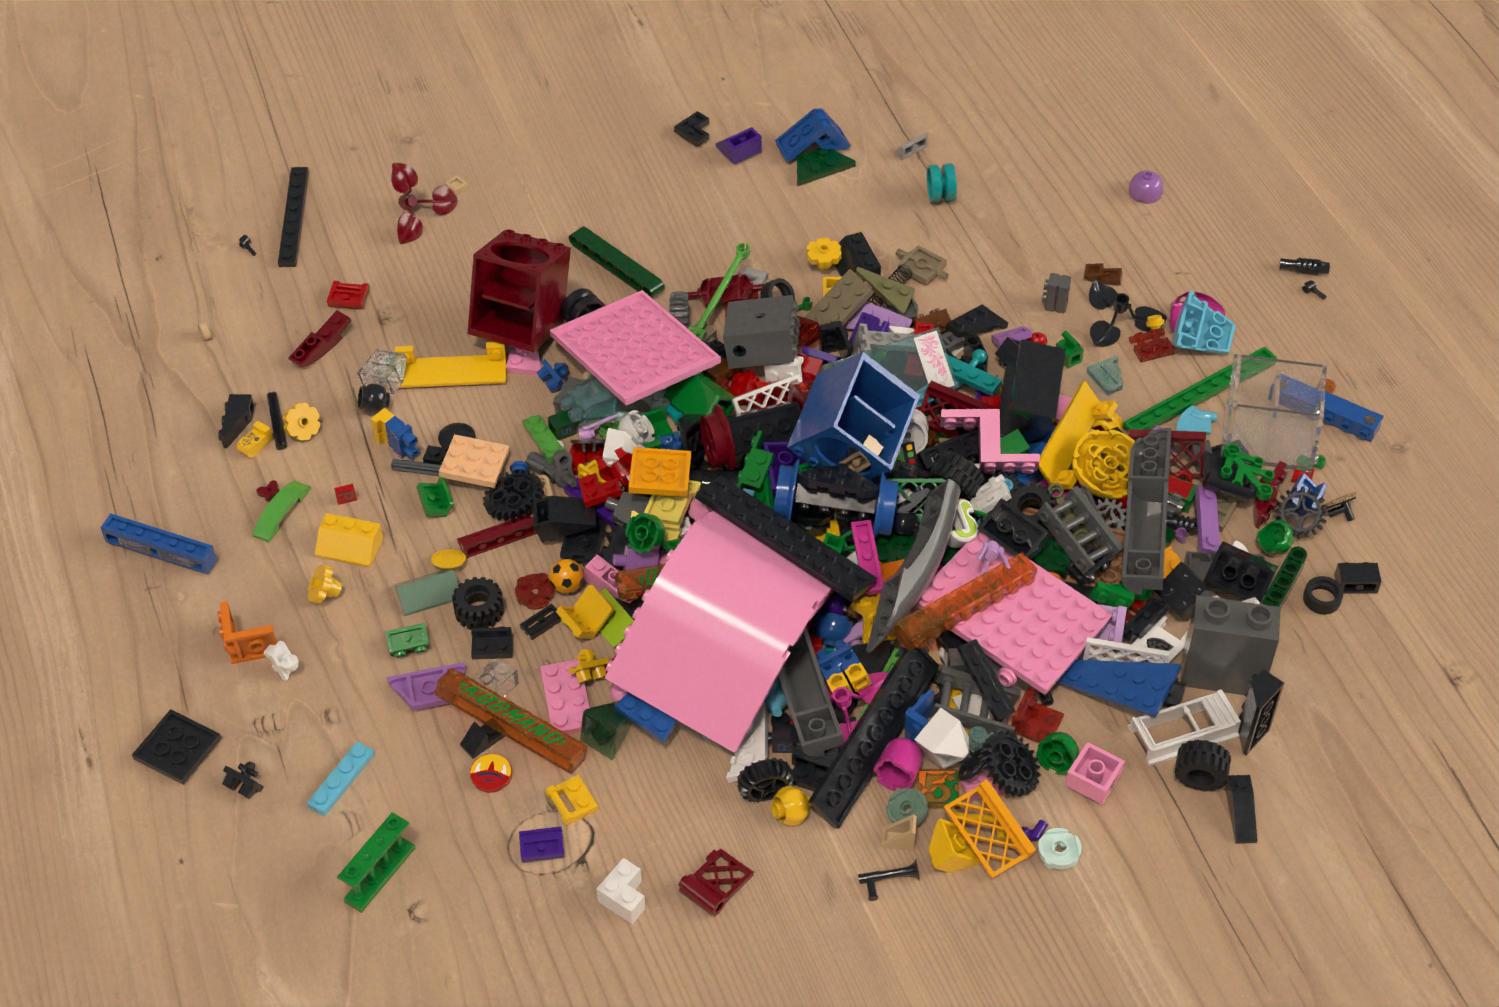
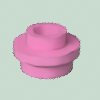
[997,668,1017,687]

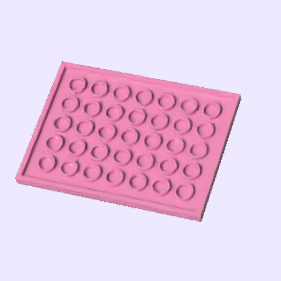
[550,290,721,405]
[915,531,1113,695]

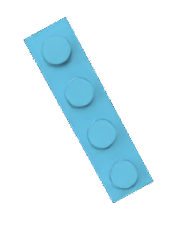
[307,742,375,816]

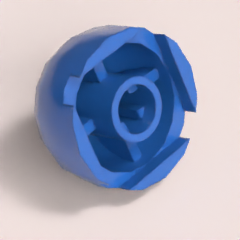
[814,613,855,648]

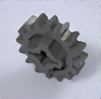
[1096,498,1127,530]

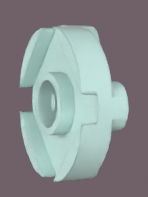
[1038,828,1082,870]

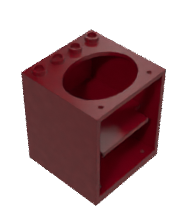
[467,229,571,353]

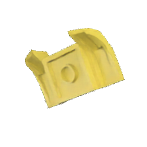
[631,480,701,545]

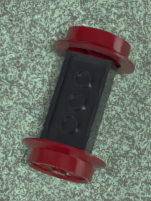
[700,385,811,471]

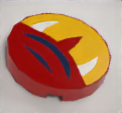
[470,754,512,793]

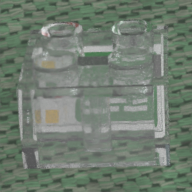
[357,349,407,394]

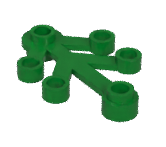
[1219,443,1275,501]

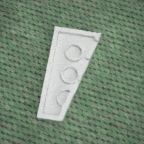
[726,703,768,783]

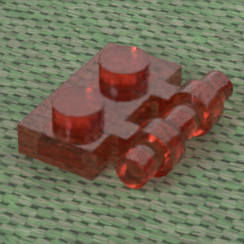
[1129,329,1175,363]

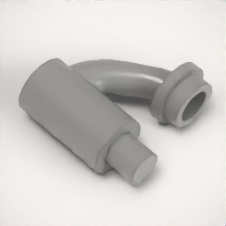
[739,268,768,285]

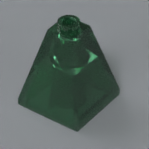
[580,701,633,760]

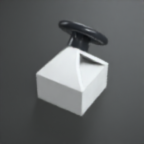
[914,708,986,781]

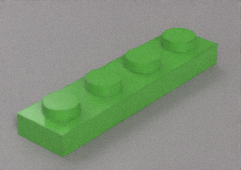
[522,414,564,464]

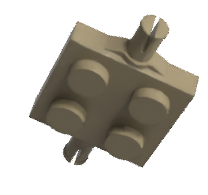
[896,245,949,285]

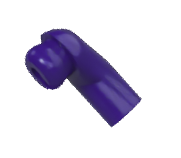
[1021,820,1048,841]

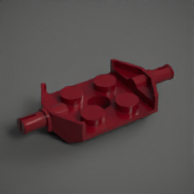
[687,274,764,308]

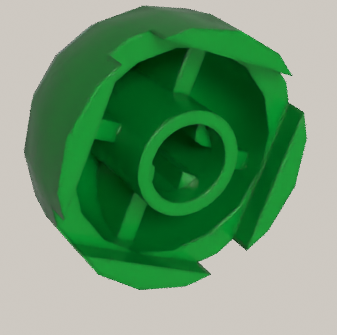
[625,513,666,553]
[1036,732,1079,775]

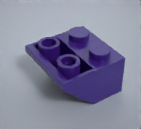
[715,127,762,164]

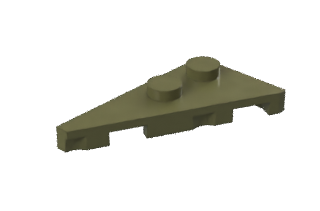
[855,267,915,316]

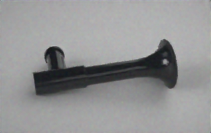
[858,858,920,901]

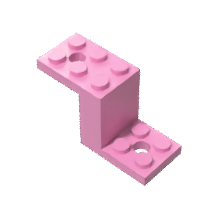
[940,409,1040,474]

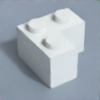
[596,858,646,924]

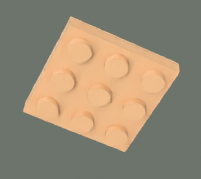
[439,434,509,488]

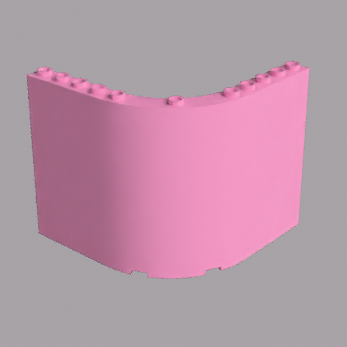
[605,511,834,753]

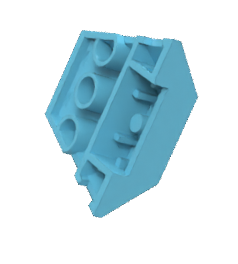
[1171,290,1236,354]

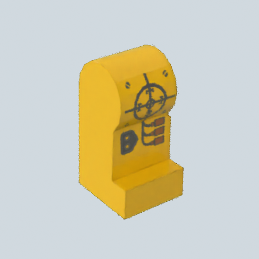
[237,421,274,458]

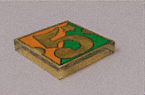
[916,769,960,809]

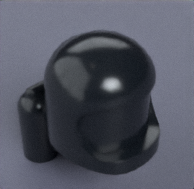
[892,512,921,538]

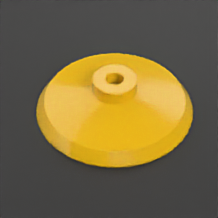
[431,549,466,569]

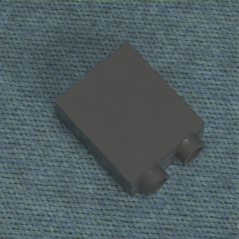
[1180,595,1281,695]

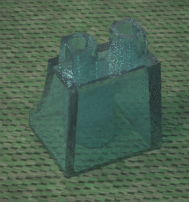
[559,376,618,423]

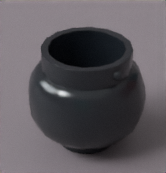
[358,383,390,414]

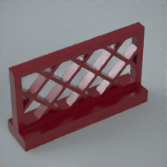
[919,380,999,438]
[1127,429,1206,478]

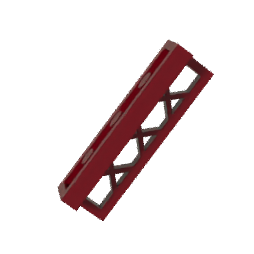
[457,514,537,559]

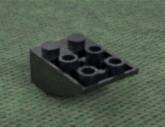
[533,496,597,543]

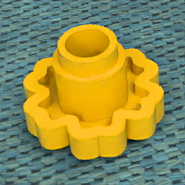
[807,238,842,270]
[283,403,321,441]
[307,564,342,604]

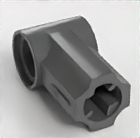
[525,452,555,483]

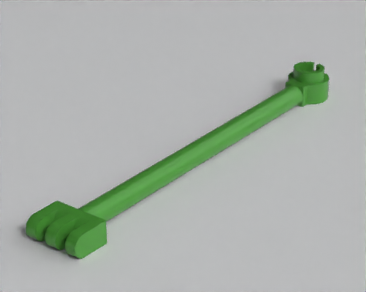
[688,243,750,341]

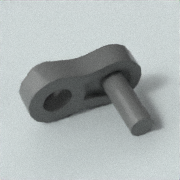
[552,449,577,487]

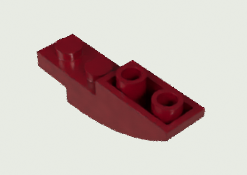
[288,310,352,368]
[1253,461,1288,529]

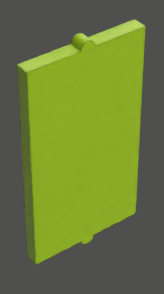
[600,588,634,649]

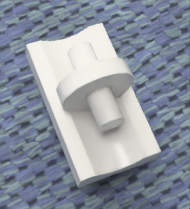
[264,640,299,681]

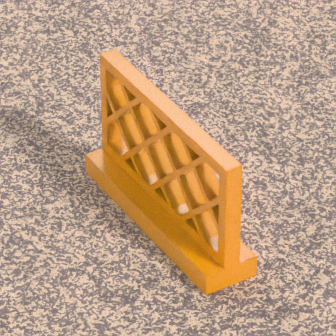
[943,779,1036,880]

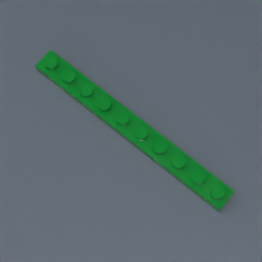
[1123,346,1277,432]

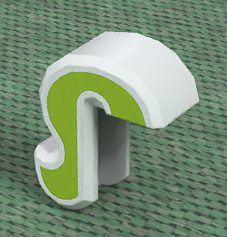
[947,499,979,548]

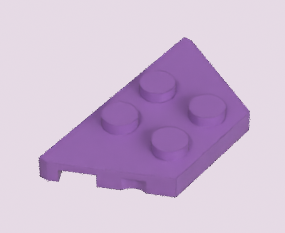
[387,662,466,711]

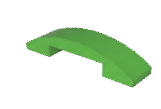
[252,480,311,543]

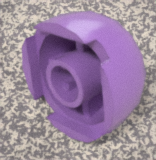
[1129,170,1163,204]

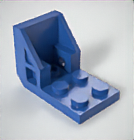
[775,108,851,162]

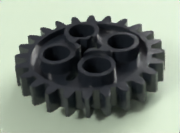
[483,469,544,522]
[981,730,1041,797]

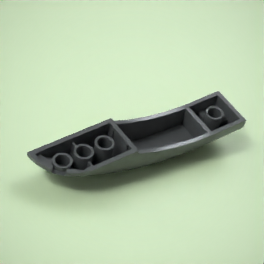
[1122,428,1171,595]
[866,478,961,653]
[778,626,844,757]

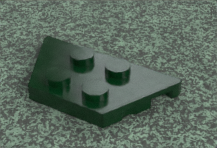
[797,148,856,186]

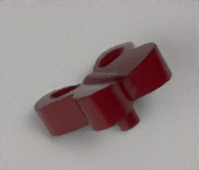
[256,480,280,502]

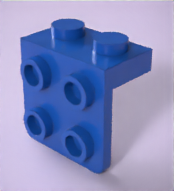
[904,690,934,744]

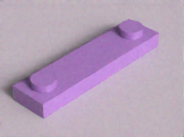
[1195,485,1220,555]

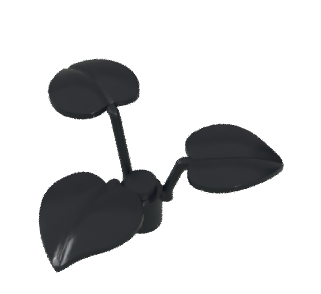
[1089,280,1167,347]

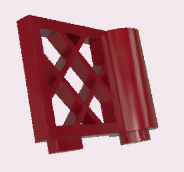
[678,848,754,916]

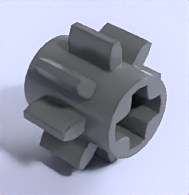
[1167,492,1185,518]

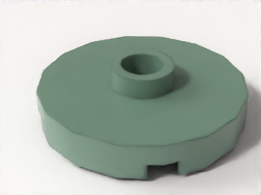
[886,788,929,826]

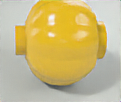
[771,786,811,826]

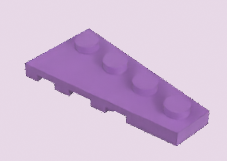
[843,301,913,330]

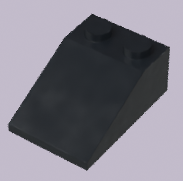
[677,414,706,467]

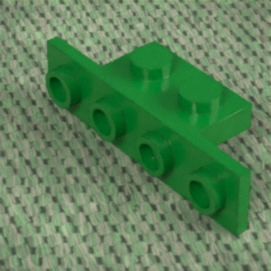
[737,430,775,491]

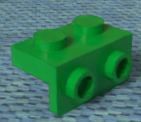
[416,477,453,517]
[385,623,430,658]

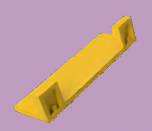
[395,342,507,388]
[1038,381,1118,490]

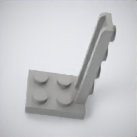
[851,323,921,357]

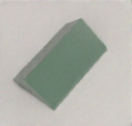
[394,569,458,616]

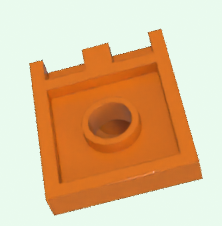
[217,601,278,664]

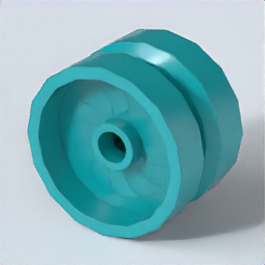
[927,163,957,202]

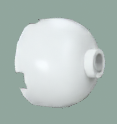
[618,410,655,446]

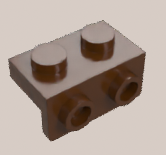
[911,308,951,335]

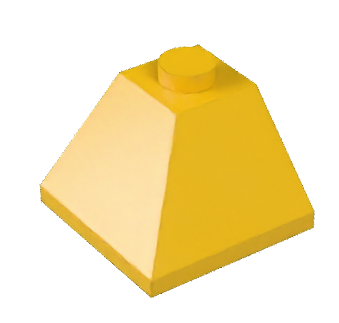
[928,819,980,873]

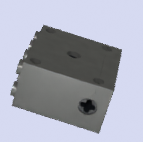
[723,295,800,369]

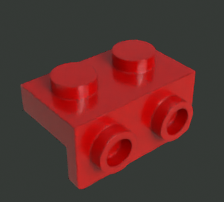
[729,369,760,408]

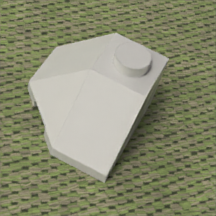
[603,428,645,467]

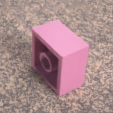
[1065,742,1125,805]

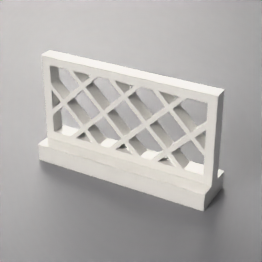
[731,374,805,414]
[1083,637,1170,663]

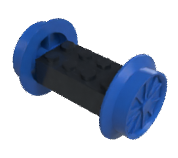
[774,459,898,539]

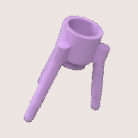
[578,414,619,445]
[977,541,1010,580]

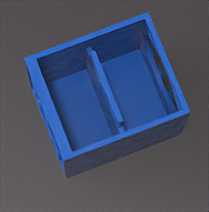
[787,352,920,479]

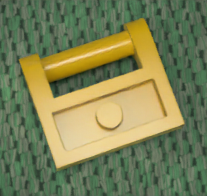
[545,775,598,825]

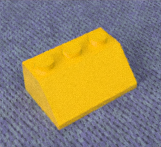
[315,513,384,568]

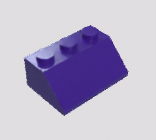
[763,442,805,494]

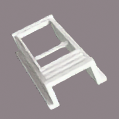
[1127,689,1241,766]

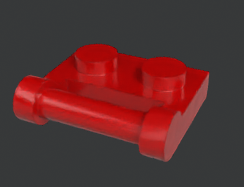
[327,280,370,309]

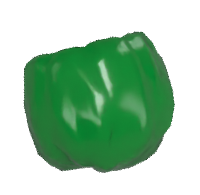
[1257,520,1294,554]

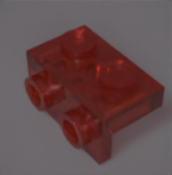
[797,315,820,347]

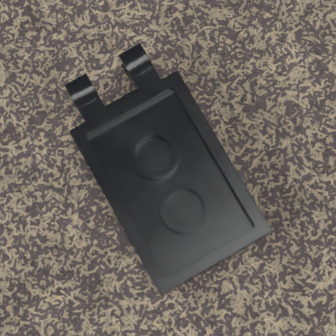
[560,515,608,571]

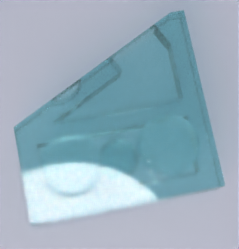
[1087,356,1124,396]

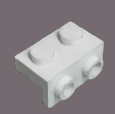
[764,355,804,385]

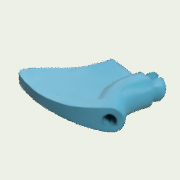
[1176,405,1217,435]

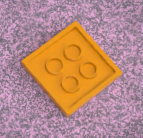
[628,447,691,497]

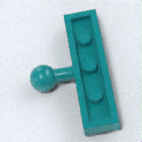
[944,349,1002,397]

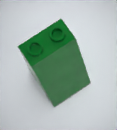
[664,372,735,417]

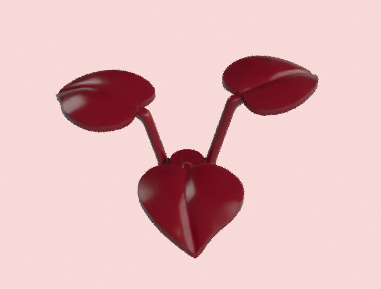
[391,163,458,244]

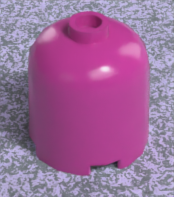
[873,738,923,791]

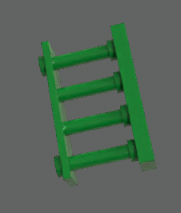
[337,812,415,913]

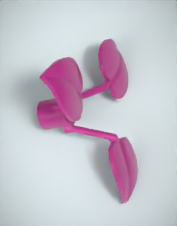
[826,672,889,750]

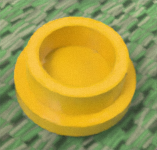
[1146,315,1164,329]

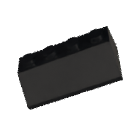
[1238,669,1284,756]

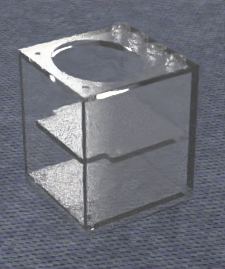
[1220,354,1327,472]

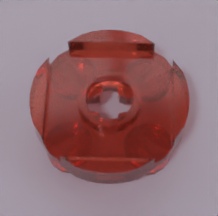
[515,573,555,610]

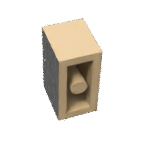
[839,435,883,472]

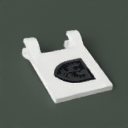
[1132,615,1188,663]

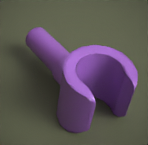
[1174,527,1189,543]

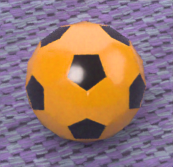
[549,559,584,594]

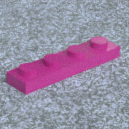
[851,520,883,596]

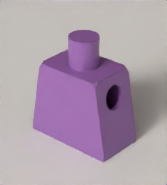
[613,545,660,582]

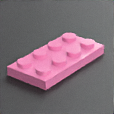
[540,660,594,737]

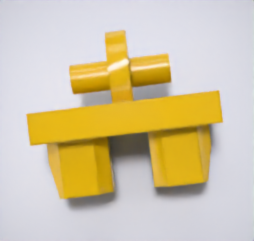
[568,648,609,683]

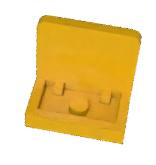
[556,584,614,639]
[852,594,898,644]

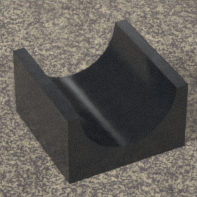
[999,339,1066,444]

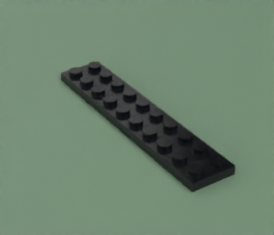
[695,475,877,602]
[808,639,939,829]

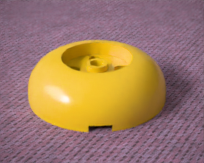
[1072,429,1135,500]

